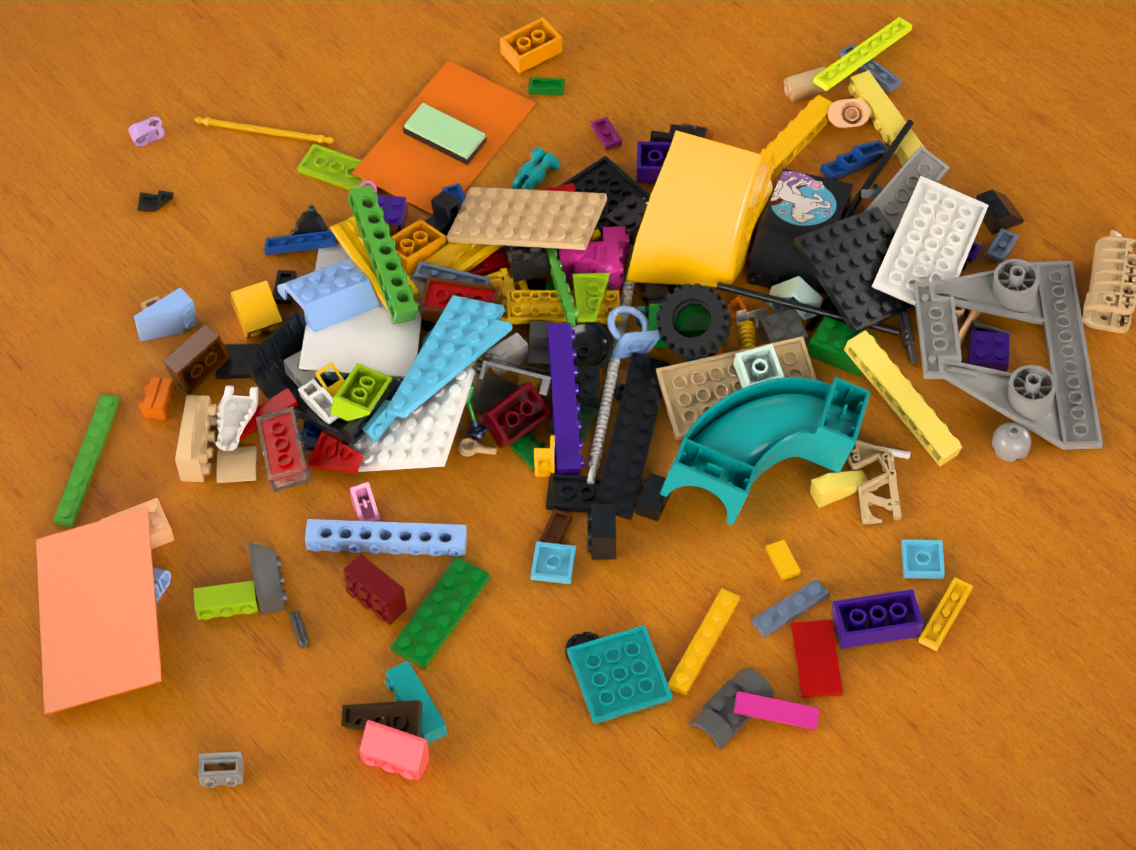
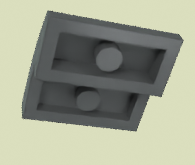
[473,374,519,414]

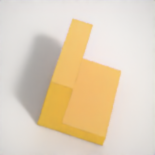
[534,435,555,477]

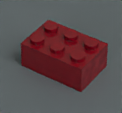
[479,382,552,448]
[343,554,407,625]

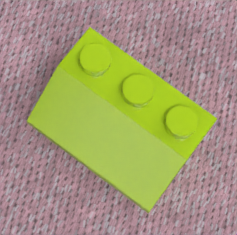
[330,363,392,421]

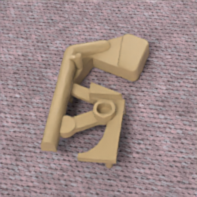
[847,440,902,525]

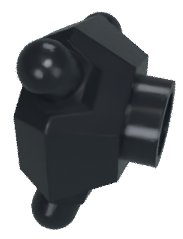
[291,205,328,235]

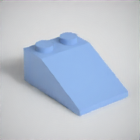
[134,287,199,341]

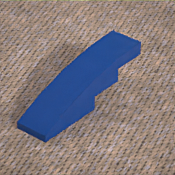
[820,140,888,180]

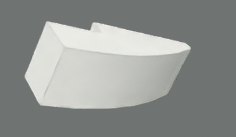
[298,379,339,424]

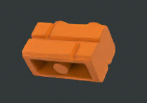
[139,376,176,421]

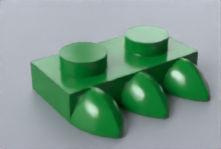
[509,434,545,471]

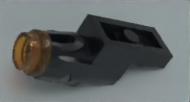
[650,123,713,142]

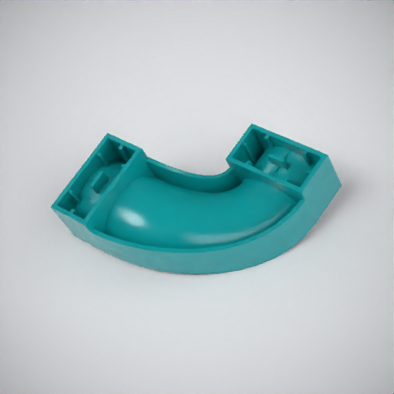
[660,377,871,525]

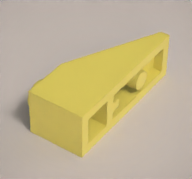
[810,470,869,508]

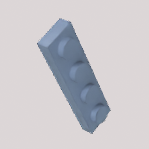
[839,44,902,93]
[414,261,491,285]
[752,579,829,638]

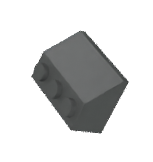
[248,542,288,615]

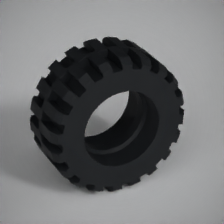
[656,283,731,360]

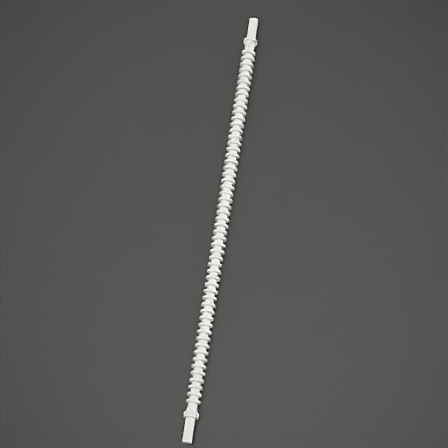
[587,198,649,484]

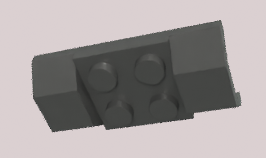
[688,668,775,750]

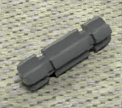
[289,610,310,648]

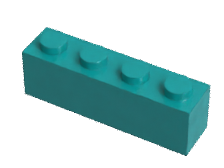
[384,660,447,744]

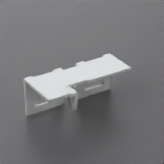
[736,308,768,328]

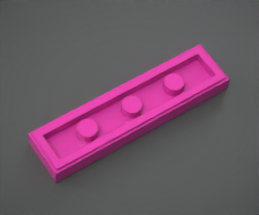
[733,691,819,730]

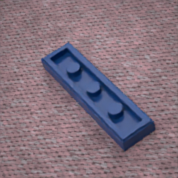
[264,230,338,255]

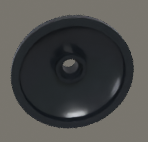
[571,320,613,369]

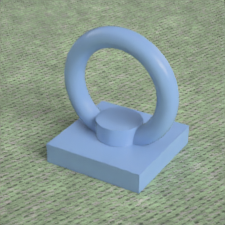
[607,305,660,359]

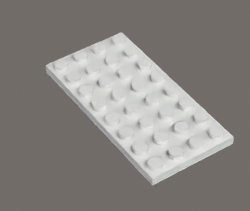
[872,176,989,306]

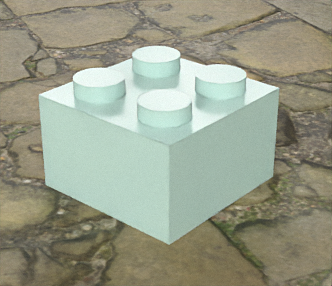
[733,344,784,388]

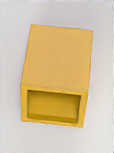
[231,280,282,338]

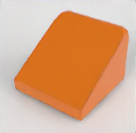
[727,296,751,321]

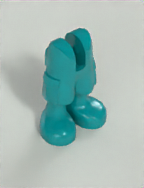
[512,148,560,190]

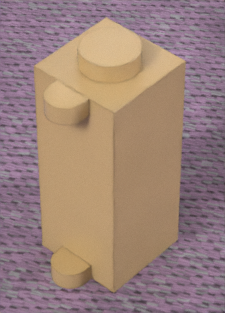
[783,66,831,102]

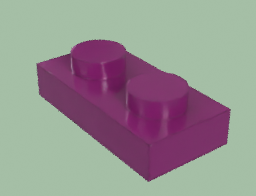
[591,116,622,151]

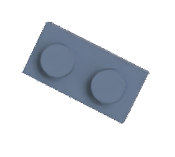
[986,228,1018,263]

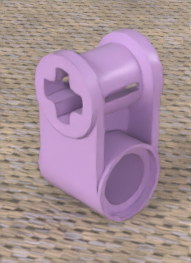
[128,117,165,147]

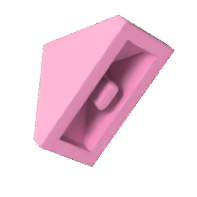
[349,482,380,521]

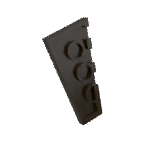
[341,700,422,737]

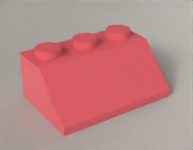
[360,720,429,781]

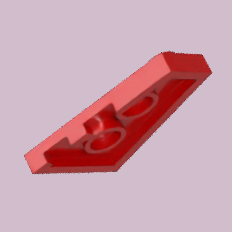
[308,432,363,474]

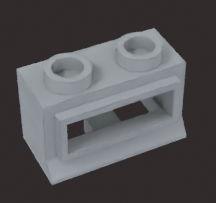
[198,751,244,788]

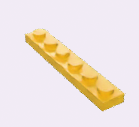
[668,588,740,696]

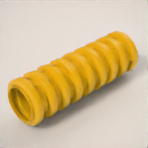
[738,320,757,350]

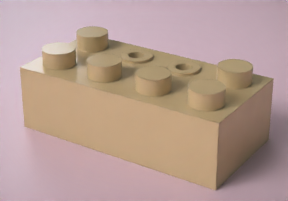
[175,395,218,482]

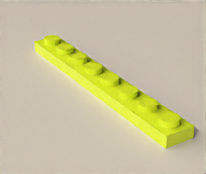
[813,17,913,91]

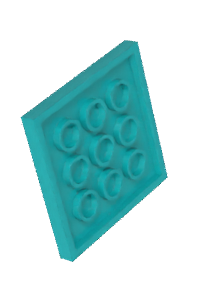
[567,625,673,725]

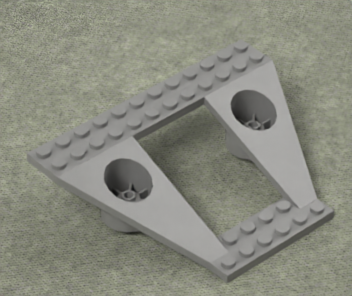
[913,259,1103,450]

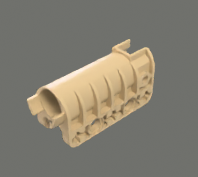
[1082,230,1136,333]

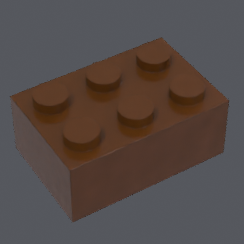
[163,325,231,394]

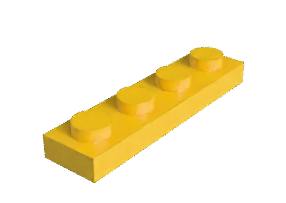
[918,577,973,651]

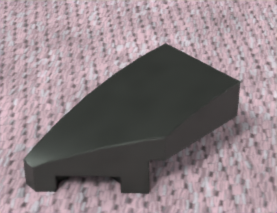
[137,191,174,212]

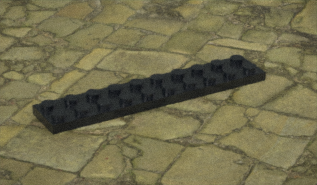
[594,352,670,520]

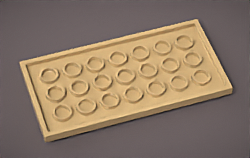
[447,187,607,250]
[656,336,817,440]

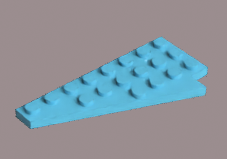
[386,295,513,418]

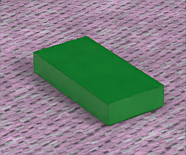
[529,78,564,96]

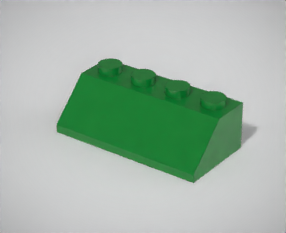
[649,301,727,348]

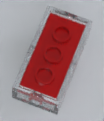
[256,406,313,492]

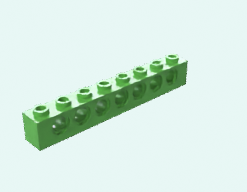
[348,185,419,324]

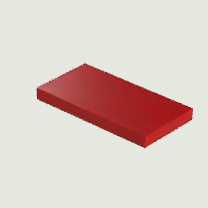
[791,620,843,698]

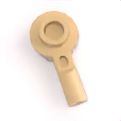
[458,438,497,457]

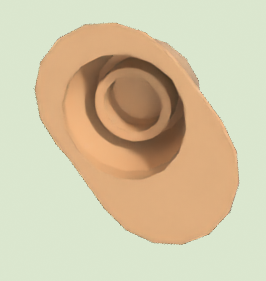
[828,99,870,128]

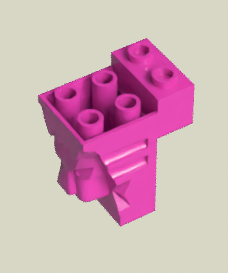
[559,226,629,293]

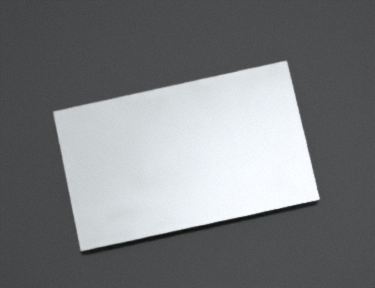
[299,244,426,378]

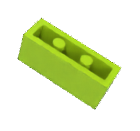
[193,580,258,620]

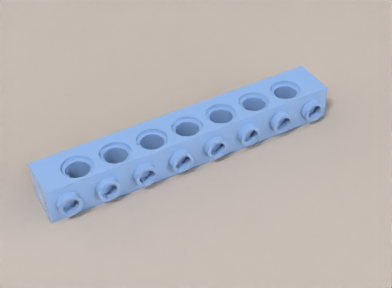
[305,519,467,557]

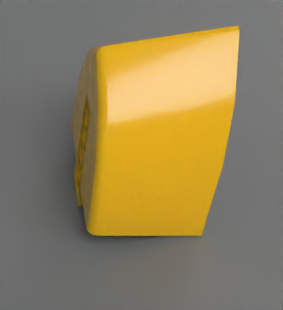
[626,130,776,287]

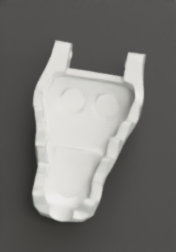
[215,385,258,451]

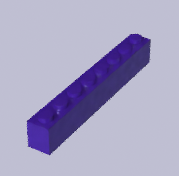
[547,323,584,475]

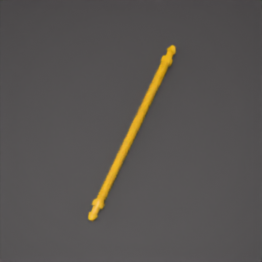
[195,117,334,144]

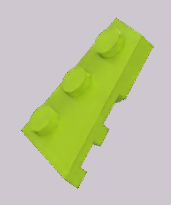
[572,273,610,323]

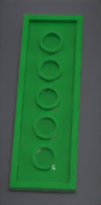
[390,557,491,669]

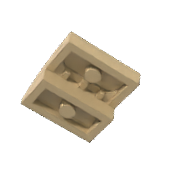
[217,446,258,483]

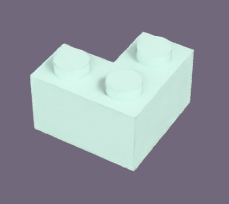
[766,276,823,320]

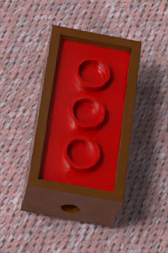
[418,276,503,322]

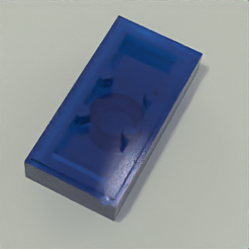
[300,422,324,451]

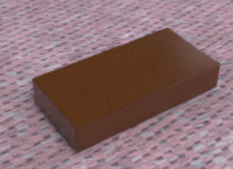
[540,509,573,544]

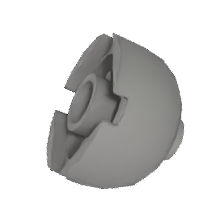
[991,422,1031,462]

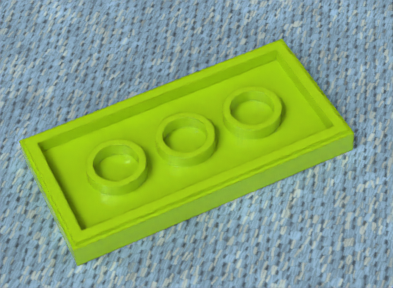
[297,144,365,190]

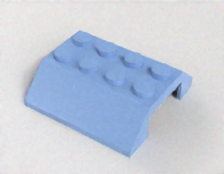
[277,258,379,333]

